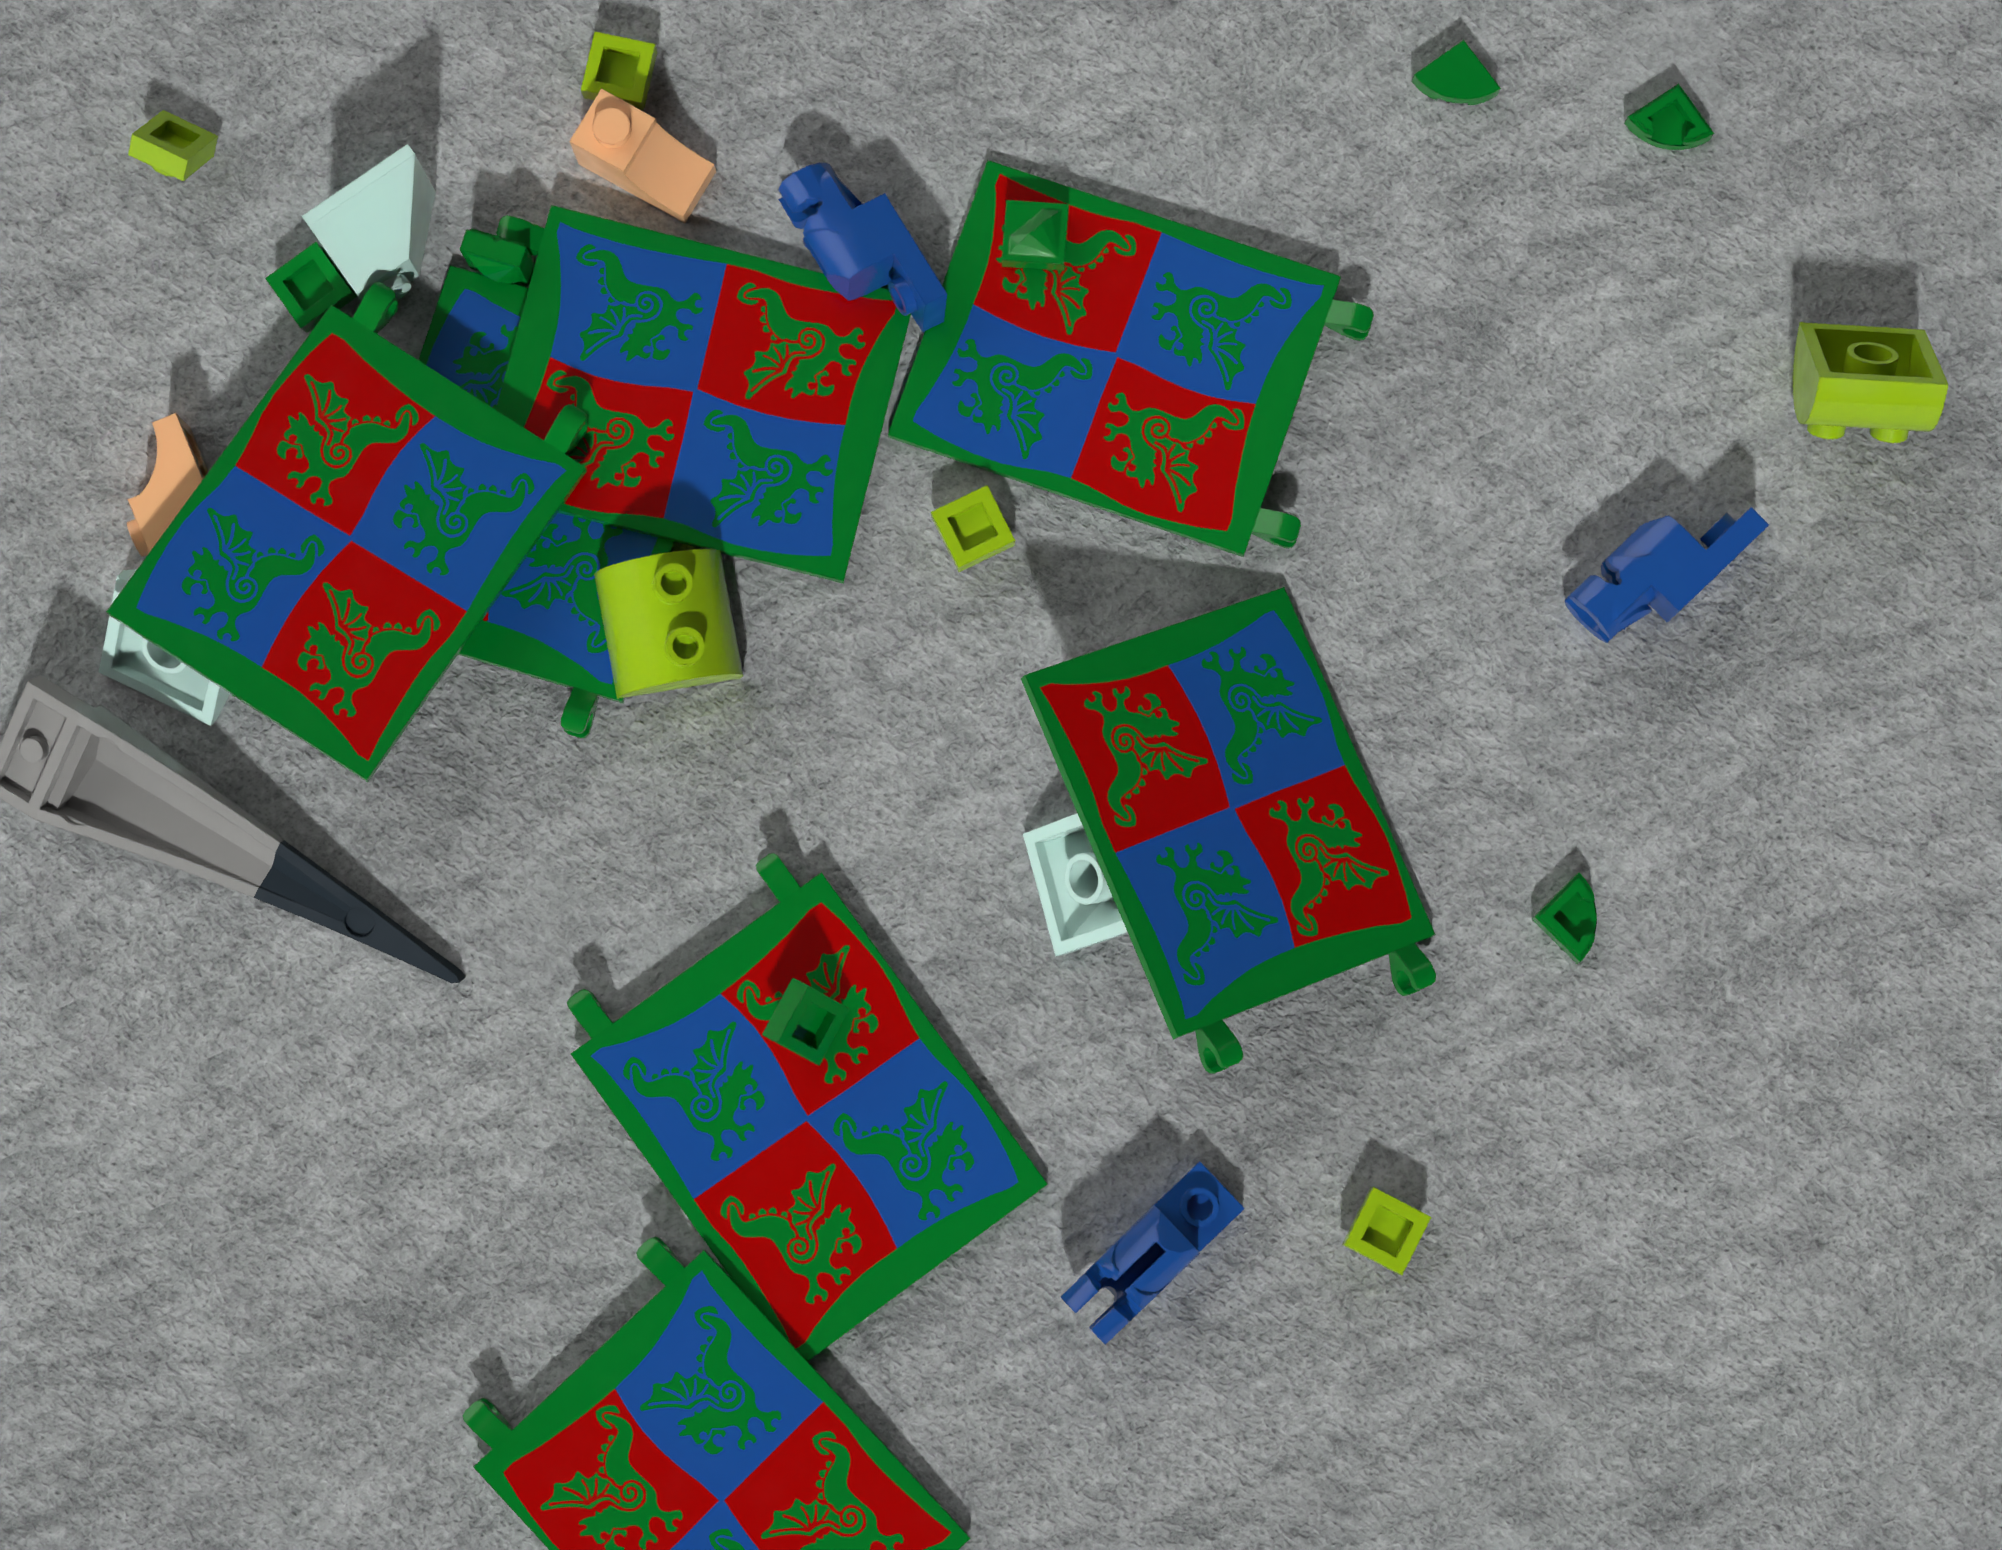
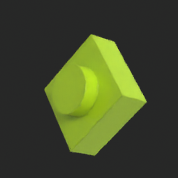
[581,32,658,111]
[128,110,218,181]
[931,485,1015,572]
[1342,1187,1431,1275]

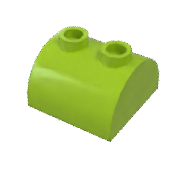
[1793,322,1949,443]
[594,549,744,699]

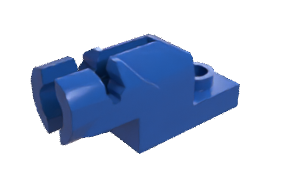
[778,162,947,332]
[1565,507,1769,643]
[1060,1161,1245,1345]

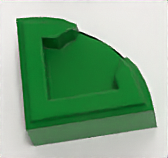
[1411,40,1501,105]
[1624,83,1714,150]
[1531,872,1597,964]

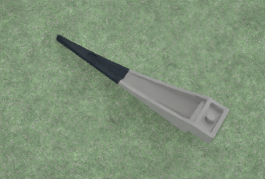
[0,675,466,983]

